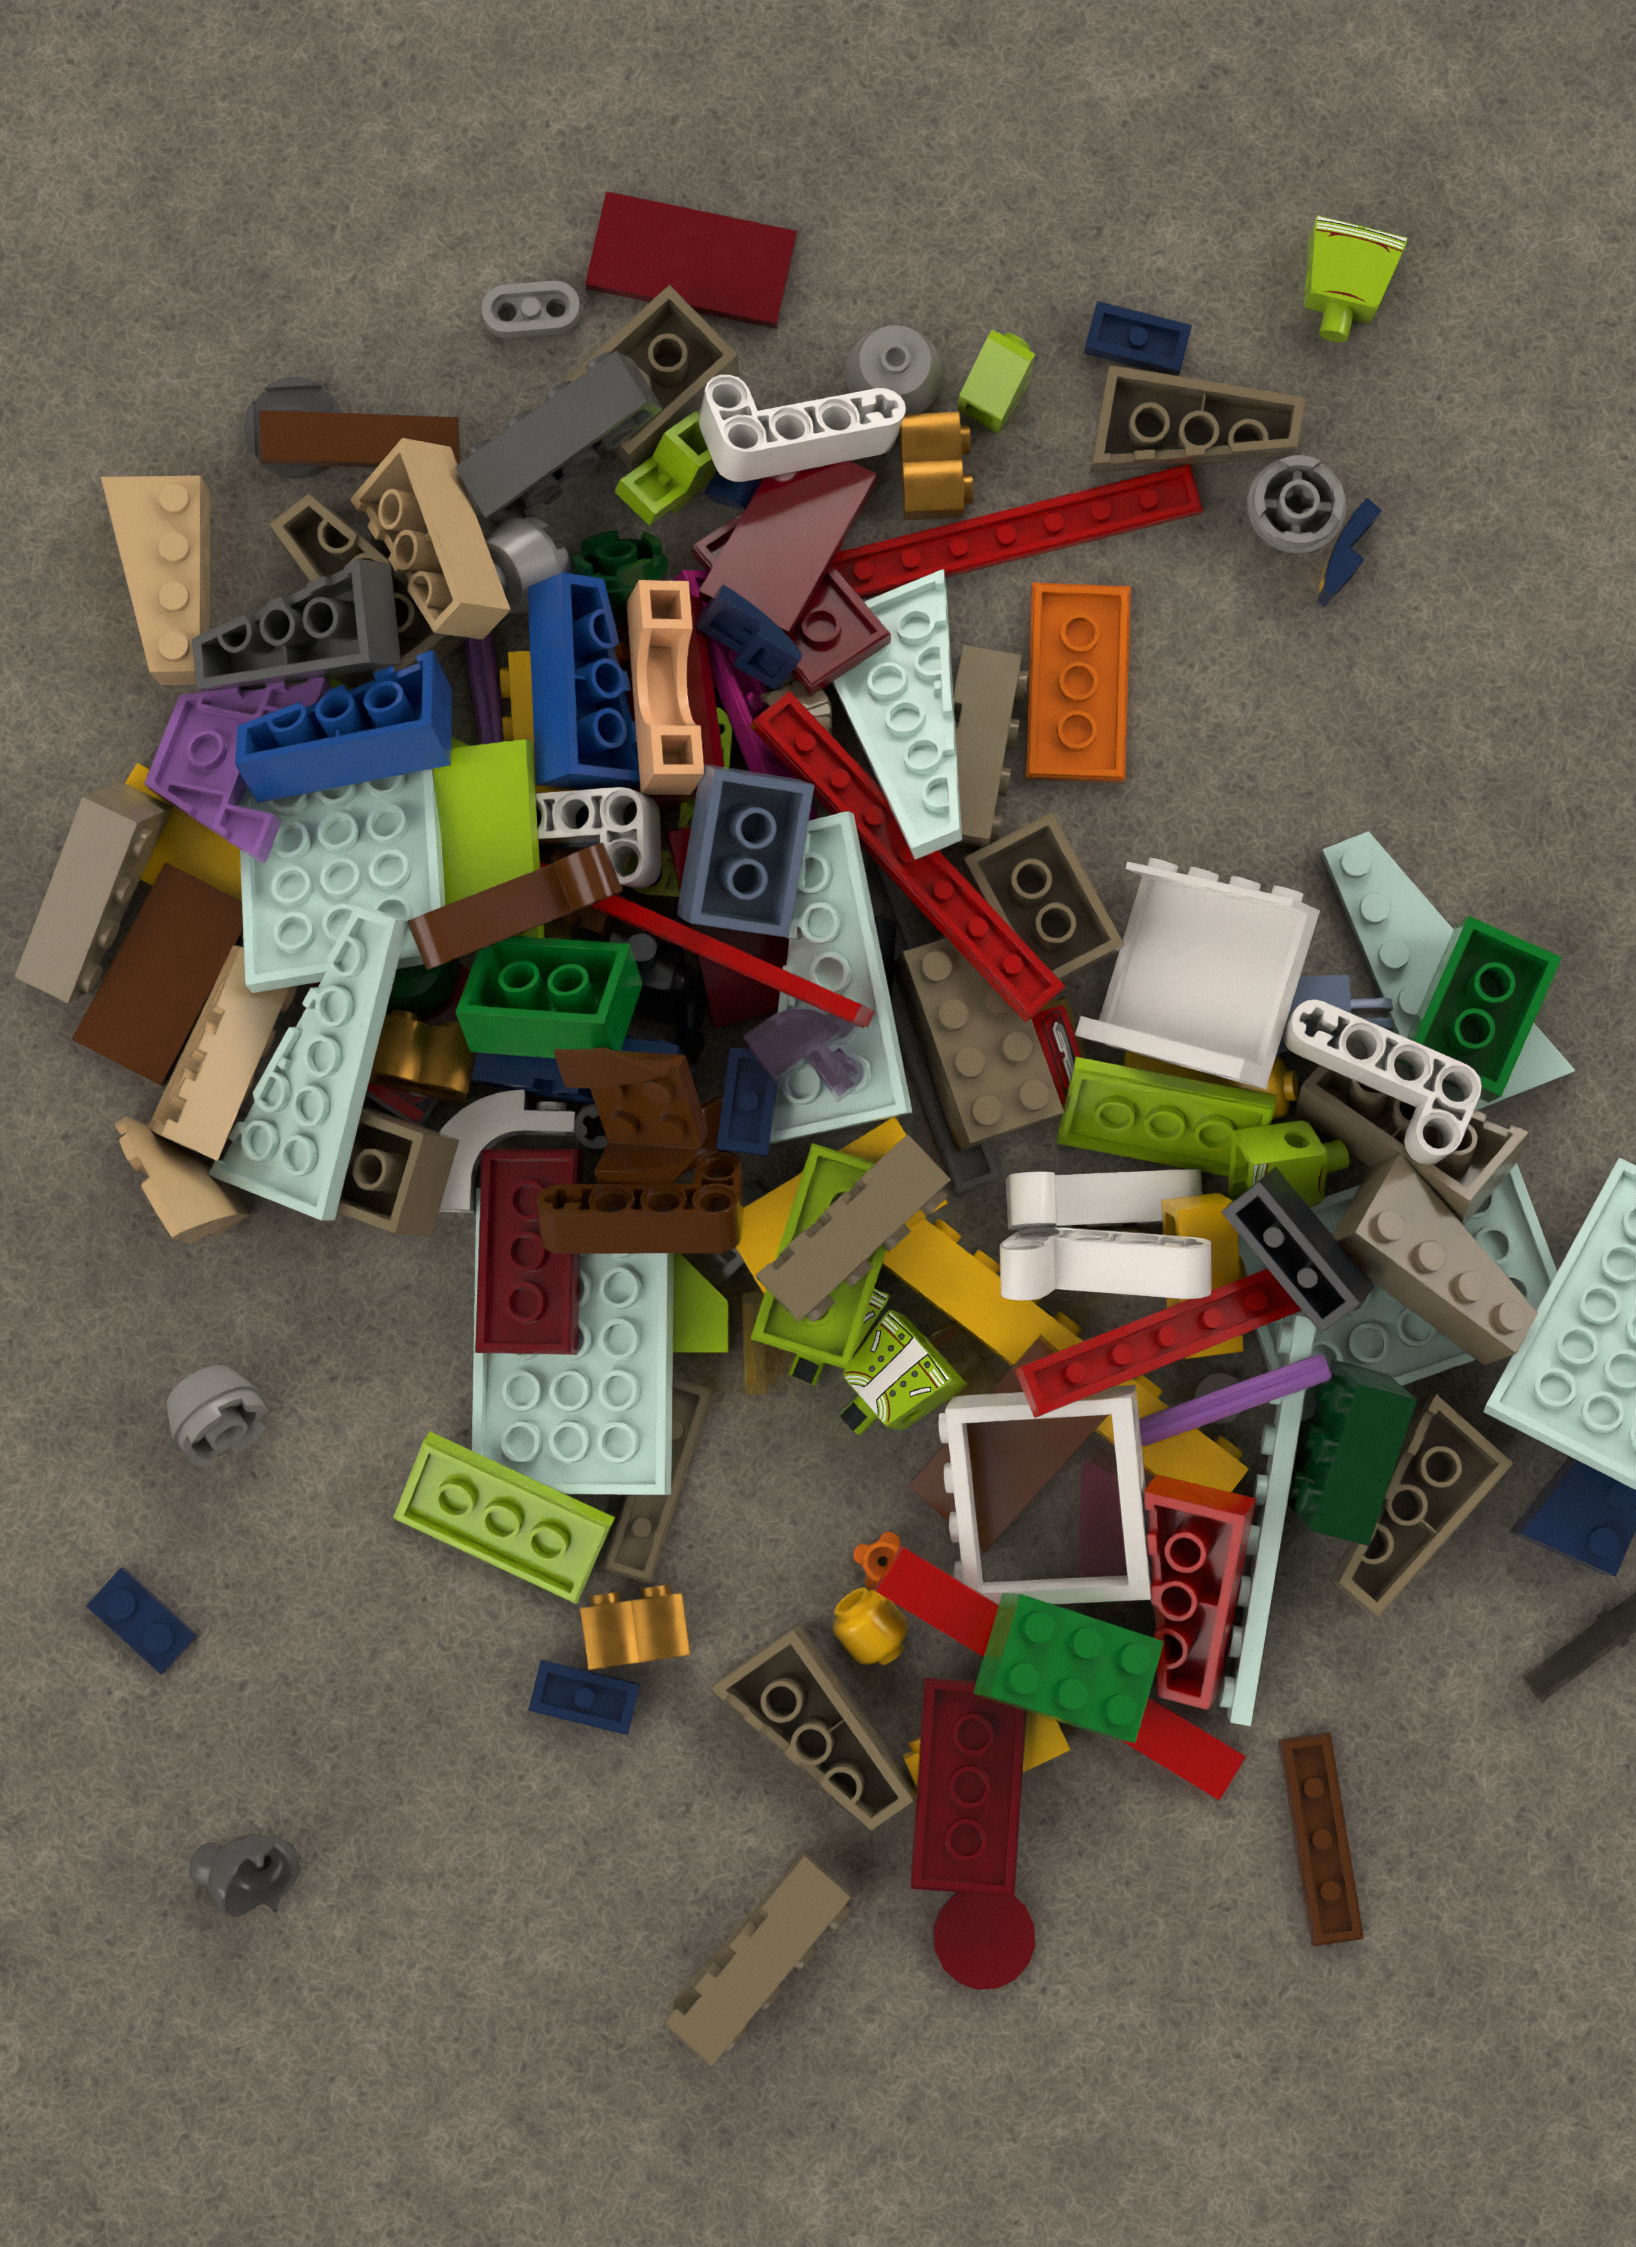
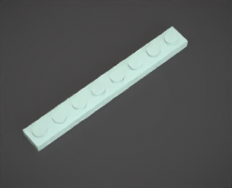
[1219,1313,1316,1726]

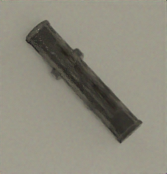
[1521,1592,1636,1704]

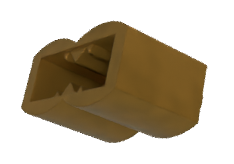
[899,412,973,520]
[369,1010,476,1103]
[580,1584,691,1670]

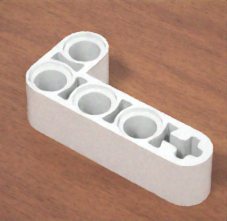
[698,375,906,482]
[535,787,661,889]
[1282,1000,1482,1165]
[1006,1169,1203,1230]
[1000,1227,1211,1300]

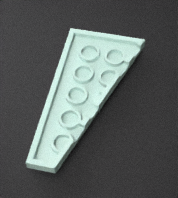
[831,569,962,859]
[770,811,913,1144]
[1320,831,1575,1110]
[208,906,408,1220]

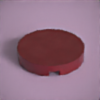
[933,1892,1035,1990]

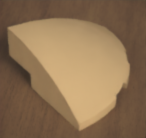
[115,1116,250,1244]

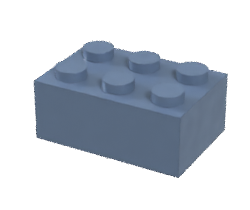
[677,764,814,937]

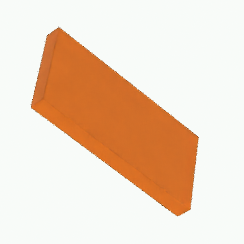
[1025,582,1131,783]

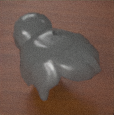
[189,1834,301,1917]

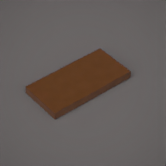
[72,862,243,1086]
[908,1334,1108,1553]

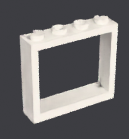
[939,1385,1153,1604]

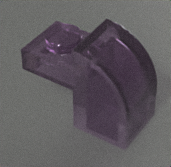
[743,1009,857,1102]

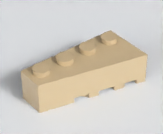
[350,438,510,640]
[148,945,297,1161]

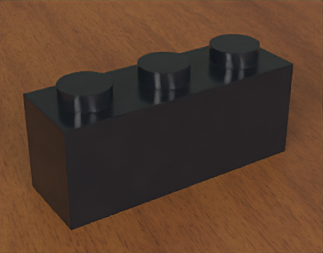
[1222,1167,1375,1333]

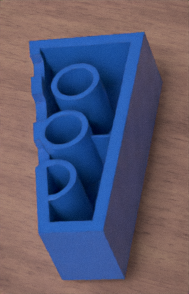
[528,572,640,790]
[235,649,452,803]

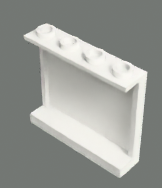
[1075,858,1320,1089]

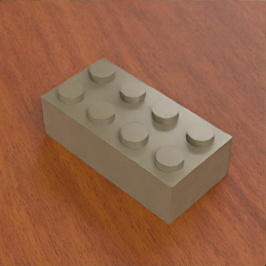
[894,938,1064,1152]

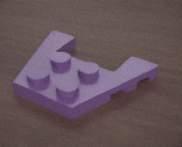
[144,677,333,863]

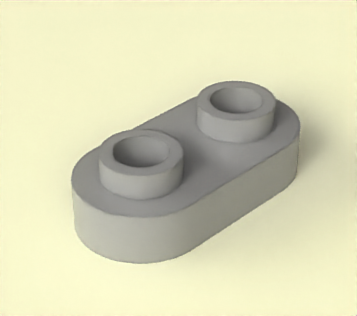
[481,281,581,339]

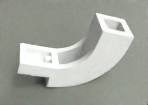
[439,1090,577,1213]

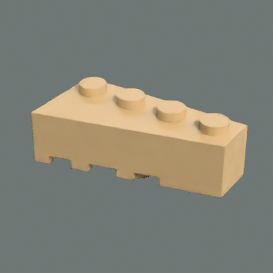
[101,476,210,685]

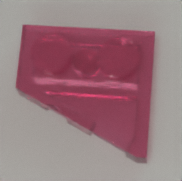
[1078,1459,1127,1577]

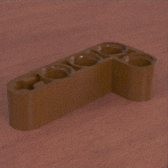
[407,842,623,970]
[536,1150,744,1254]

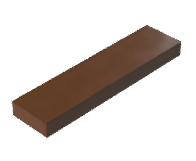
[258,410,460,467]
[1278,1732,1364,1947]

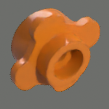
[853,1532,900,1590]

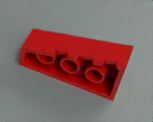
[1144,1474,1257,1710]

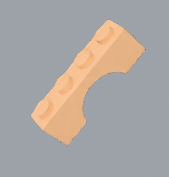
[626,580,704,795]

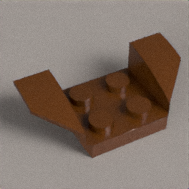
[554,1047,709,1184]

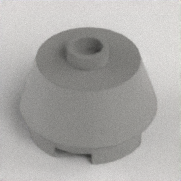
[845,325,943,414]
[1247,455,1346,553]
[485,517,571,614]
[166,1365,269,1466]

